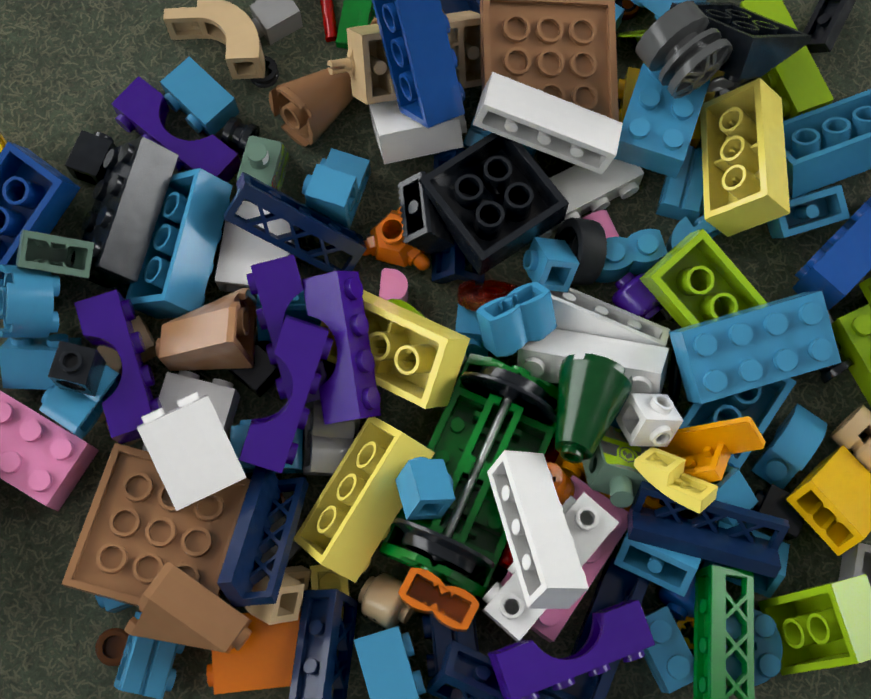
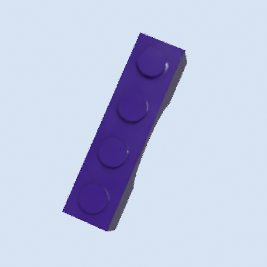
[111,76,241,183]
[246,254,328,403]
[302,270,381,425]
[74,289,162,444]
[239,315,333,473]
[488,600,655,699]

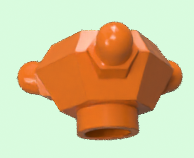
[363,206,430,271]

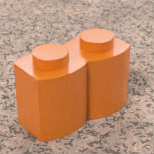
[398,568,480,632]

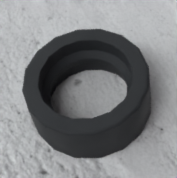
[554,217,607,286]

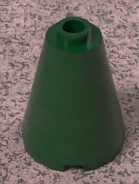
[555,353,633,463]

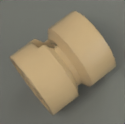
[830,404,871,472]

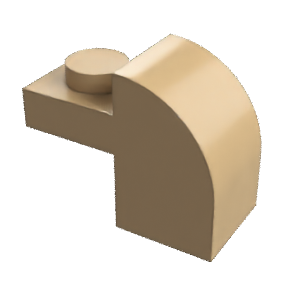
[245,565,312,625]

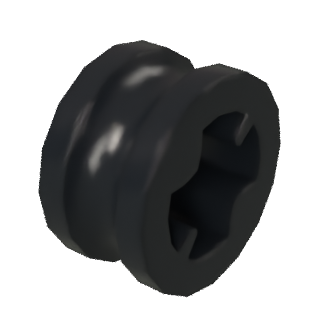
[251,56,279,88]

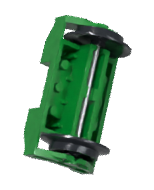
[379,353,558,600]

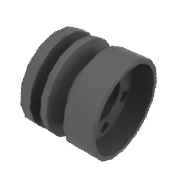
[635,0,733,99]

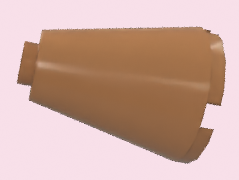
[269,68,354,147]

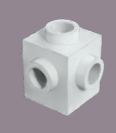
[616,393,684,447]

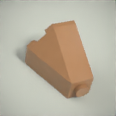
[155,288,257,371]
[124,561,252,653]

